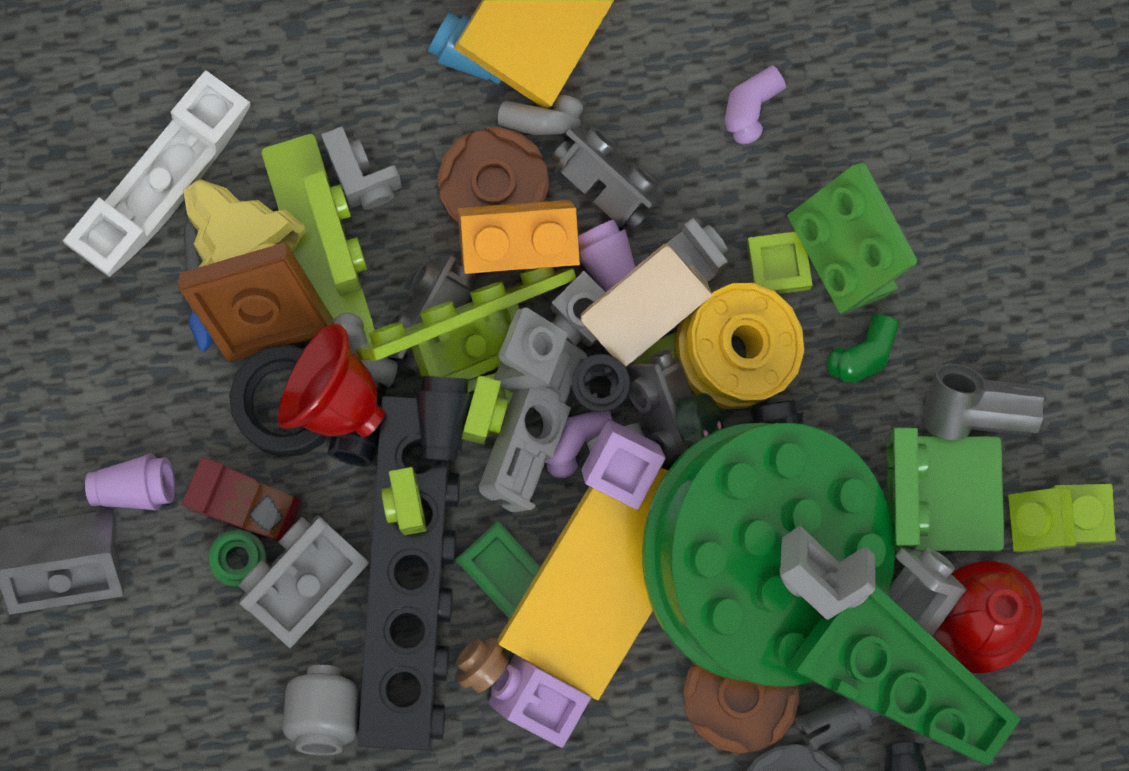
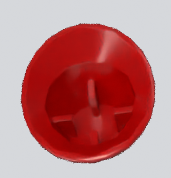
[277,324,385,438]
[932,561,1042,673]

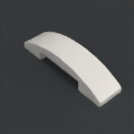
[63,70,251,277]

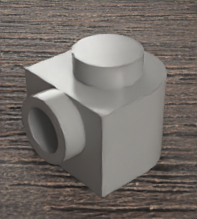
[550,271,606,347]

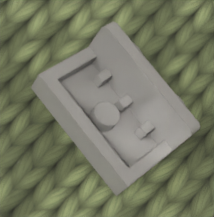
[238,515,369,648]

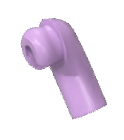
[724,65,786,144]
[545,410,612,478]

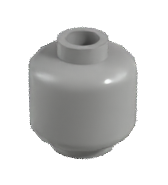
[282,665,361,756]

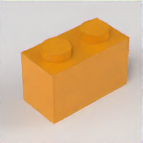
[458,200,580,274]

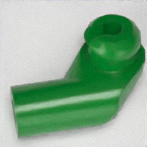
[826,314,900,383]

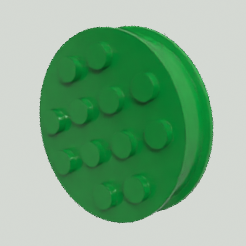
[642,423,895,687]

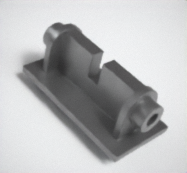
[552,127,665,232]
[387,256,476,374]
[625,350,705,470]

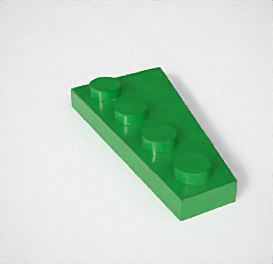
[785,584,1021,766]

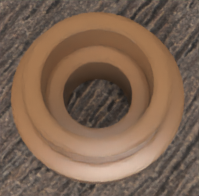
[455,638,509,693]

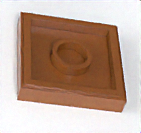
[178,242,333,362]

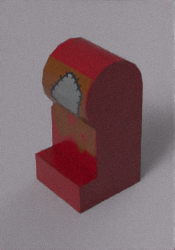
[181,457,302,542]

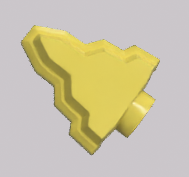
[183,179,306,267]

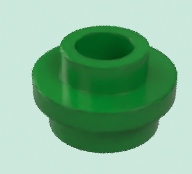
[208,529,267,587]

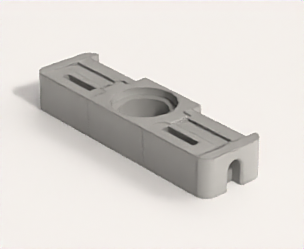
[479,340,587,512]

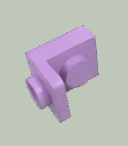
[488,654,591,748]

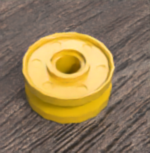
[674,283,804,409]

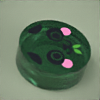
[677,393,724,448]

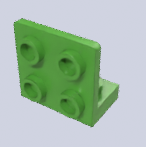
[787,162,917,314]
[885,428,1004,552]

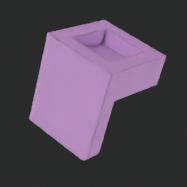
[582,419,665,510]

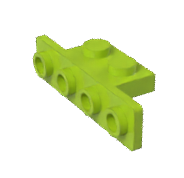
[262,134,375,343]
[355,267,576,380]

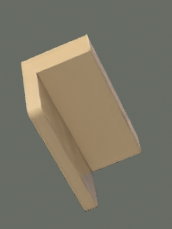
[581,244,712,367]

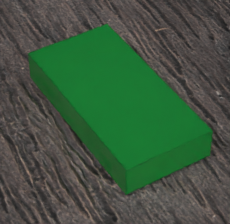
[455,521,540,619]

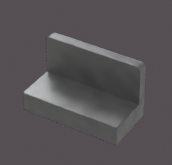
[0,510,124,615]

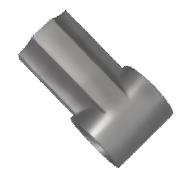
[921,364,1044,440]

